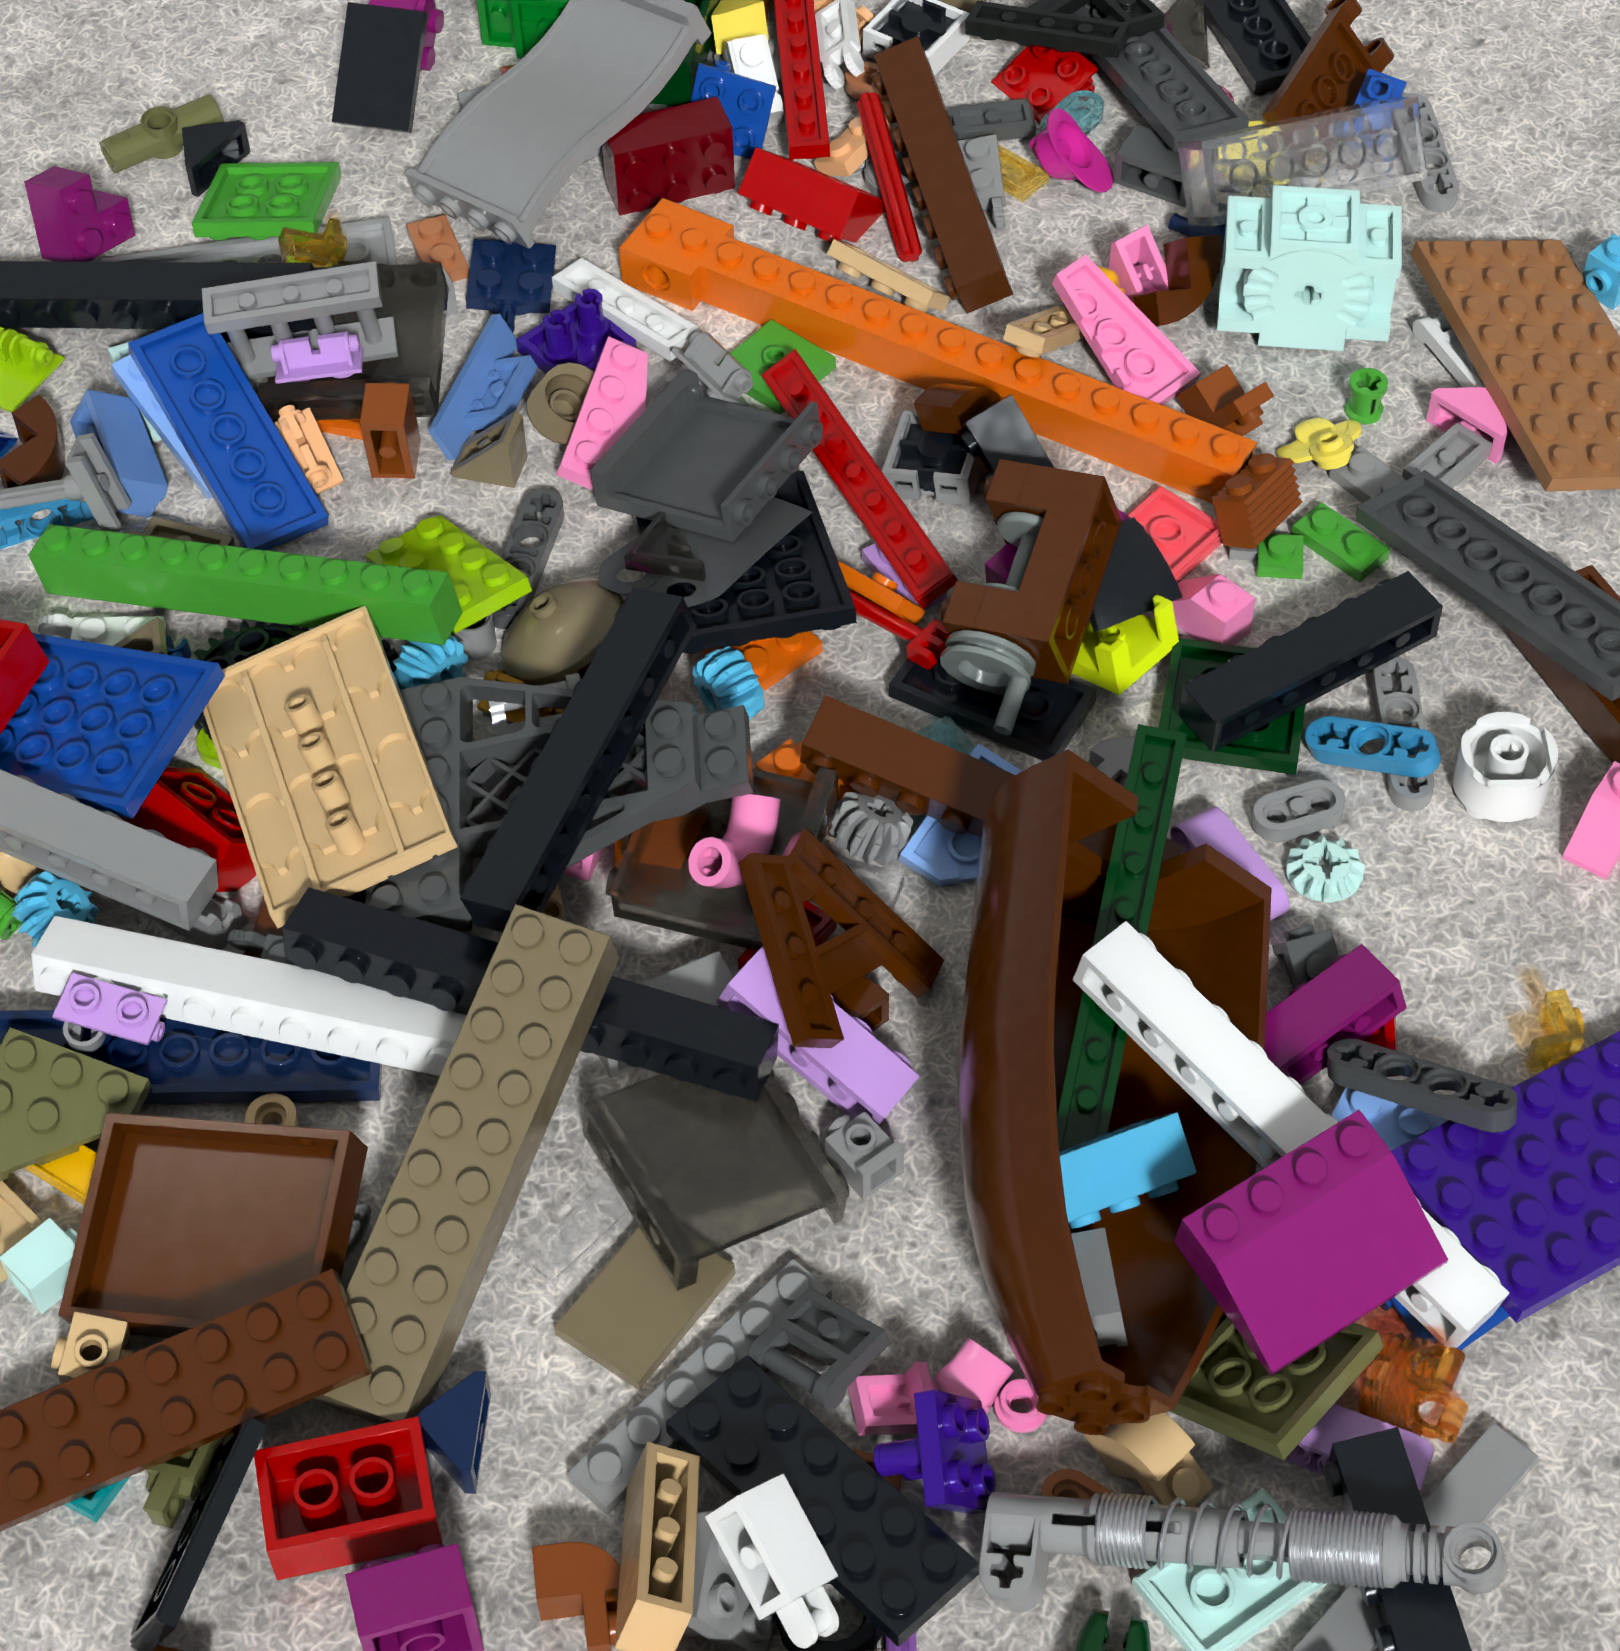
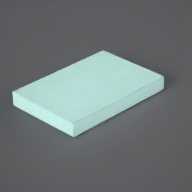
[1132,1488,1328,1651]

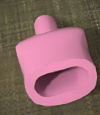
[933,1338,1014,1414]

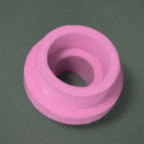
[994,1379,1048,1433]

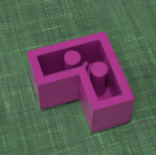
[24,166,135,262]

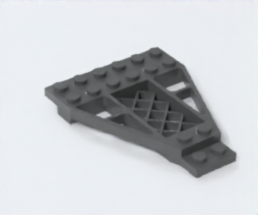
[365,677,754,932]

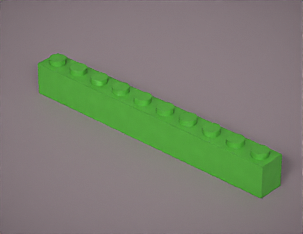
[28,524,463,645]

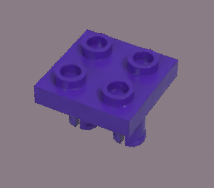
[516,289,637,373]
[874,1390,996,1514]

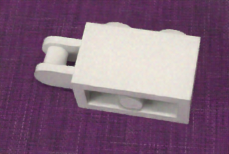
[705,1473,839,1649]

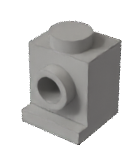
[824,1111,904,1200]

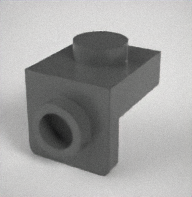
[1272,924,1339,990]

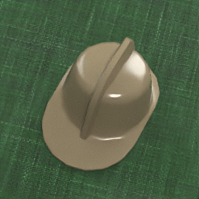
[526,362,594,445]

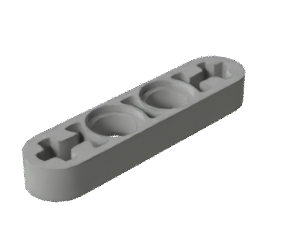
[1393,93,1459,212]
[1371,657,1434,812]

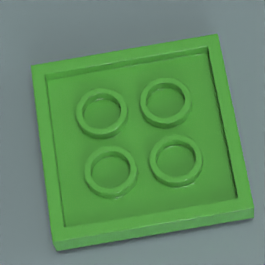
[192,162,341,241]

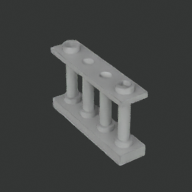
[202,261,399,380]

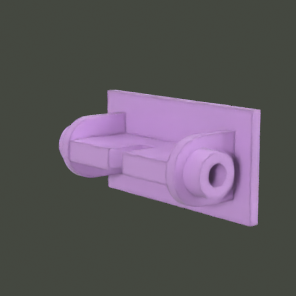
[271,331,364,384]
[52,973,167,1045]

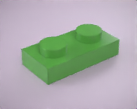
[1291,502,1390,583]

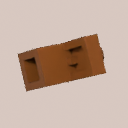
[1176,364,1274,436]
[532,1541,620,1651]

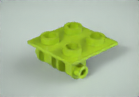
[0,327,65,413]

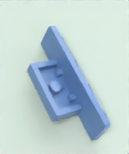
[429,314,538,460]

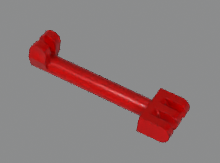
[849,590,949,670]

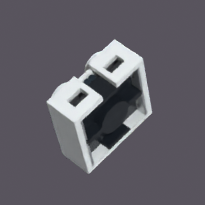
[863,0,970,76]

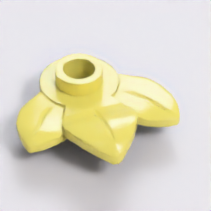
[1276,418,1362,470]

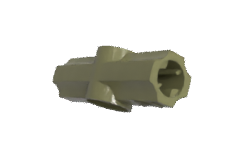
[99,94,224,174]

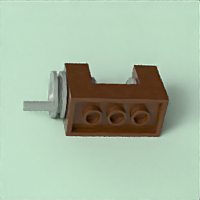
[940,459,1122,735]

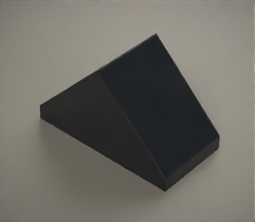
[182,120,251,197]

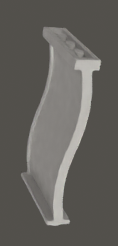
[404,0,712,249]

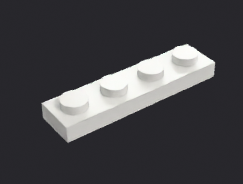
[552,258,700,361]

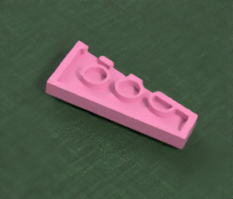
[1052,254,1201,405]
[556,336,648,491]

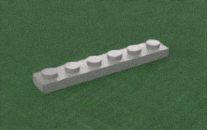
[567,1259,832,1515]

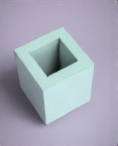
[0,1218,78,1314]

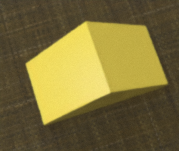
[711,0,769,55]

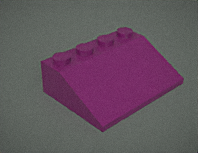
[1174,1110,1449,1376]

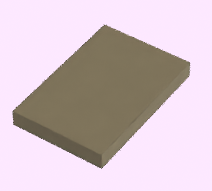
[554,1212,736,1390]

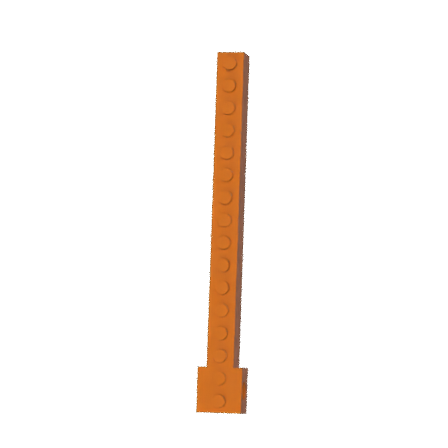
[619,198,1257,504]

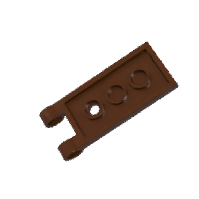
[1262,0,1394,175]

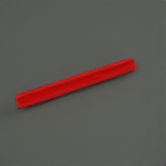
[857,92,922,262]

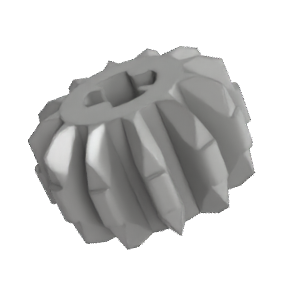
[829,791,914,866]

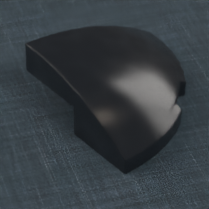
[1090,517,1183,632]

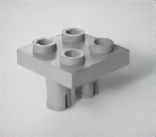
[680,1510,774,1651]

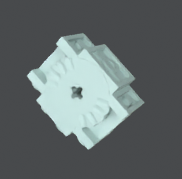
[1217,185,1402,351]

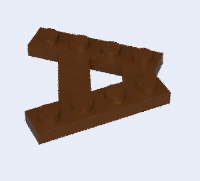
[739,827,944,1048]

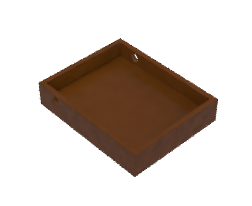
[58,1112,368,1338]

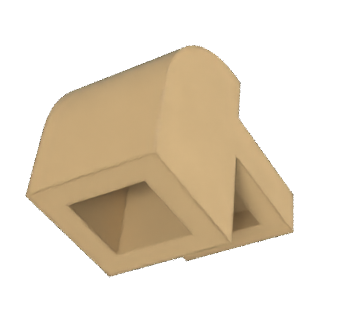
[1084,1413,1213,1507]

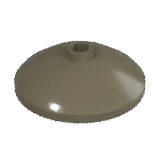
[501,578,624,685]

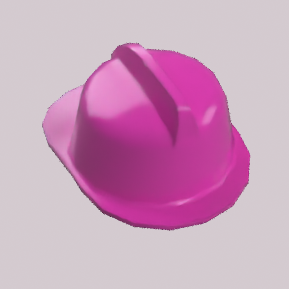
[1029,108,1113,192]

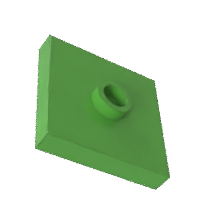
[719,319,836,415]

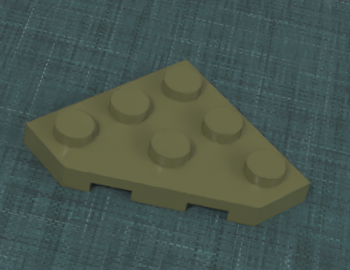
[0,1027,152,1181]

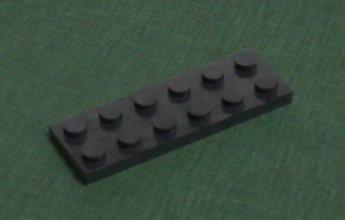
[666,1356,979,1647]

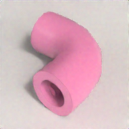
[688,794,781,889]

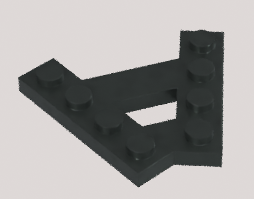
[965,0,1164,58]

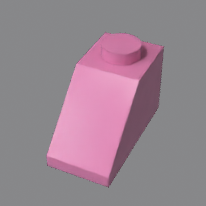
[1153,574,1255,645]
[1562,761,1620,880]

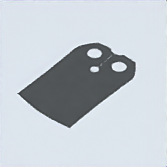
[598,497,813,607]

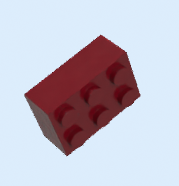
[602,97,735,216]

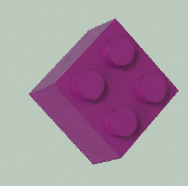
[345,1543,484,1651]

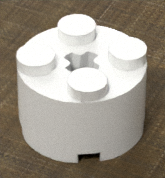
[1453,712,1558,822]

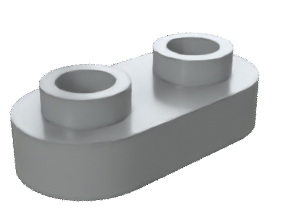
[1252,779,1345,842]

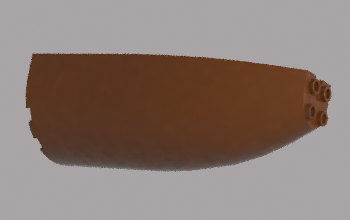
[958,749,1272,1435]

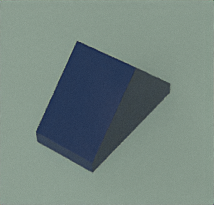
[413,1371,491,1494]

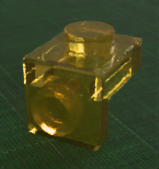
[278,218,347,270]
[1525,989,1585,1073]

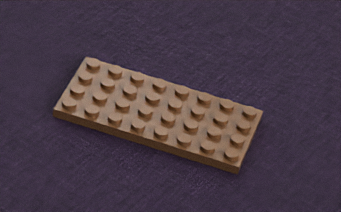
[1410,239,1620,492]

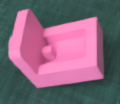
[848,1361,938,1436]

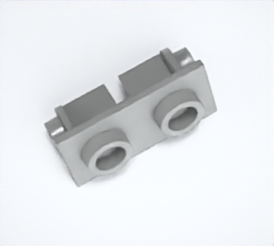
[671,331,753,407]

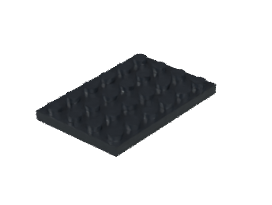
[633,470,857,654]

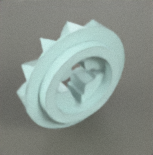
[1286,833,1365,903]

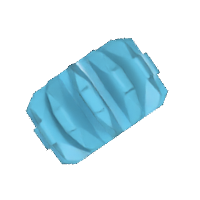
[393,635,468,690]
[693,646,764,721]
[11,871,100,948]

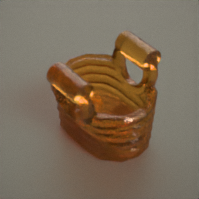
[1359,1332,1469,1443]

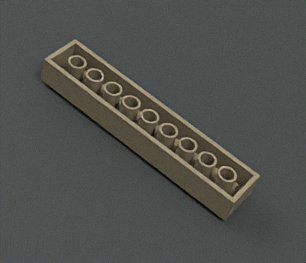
[315,904,619,1424]

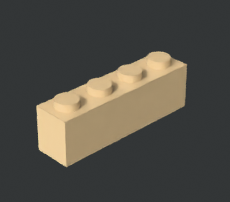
[614,1442,700,1651]

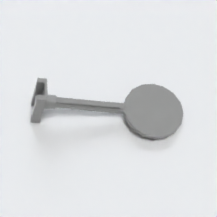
[0,433,131,532]

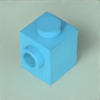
[1583,233,1620,310]

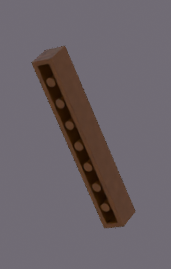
[872,36,1014,313]
[800,695,1184,862]

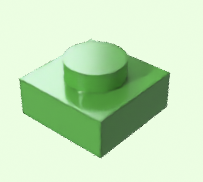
[1257,534,1304,579]

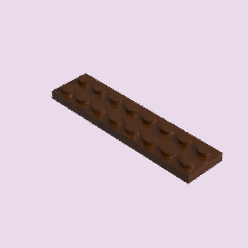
[0,1268,373,1532]

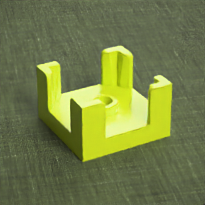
[1071,595,1179,695]

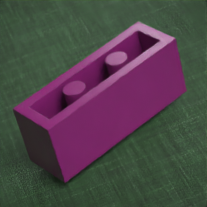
[1265,944,1407,1085]

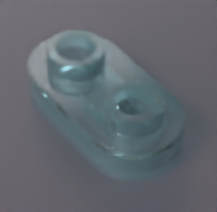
[1040,90,1104,136]

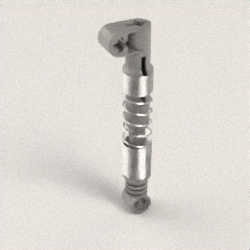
[979,1492,1508,1613]

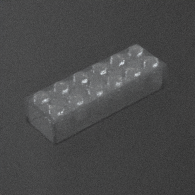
[1177,96,1428,226]

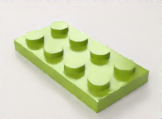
[365,515,532,634]

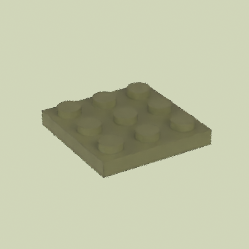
[1169,1317,1385,1460]

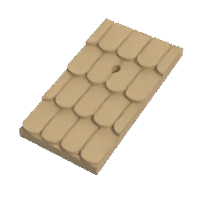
[203,605,458,929]

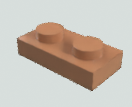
[406,214,469,282]

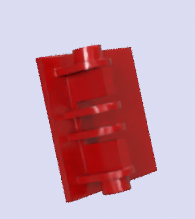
[991,45,1098,124]

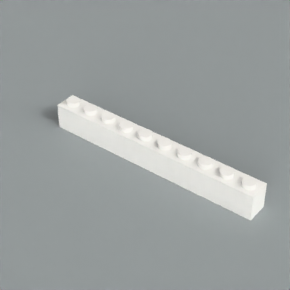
[31,916,467,1076]
[1073,921,1509,1353]

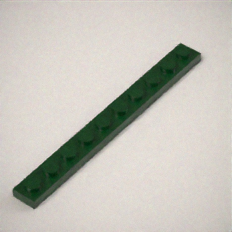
[1057,724,1187,1151]

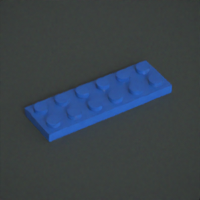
[128,313,329,550]

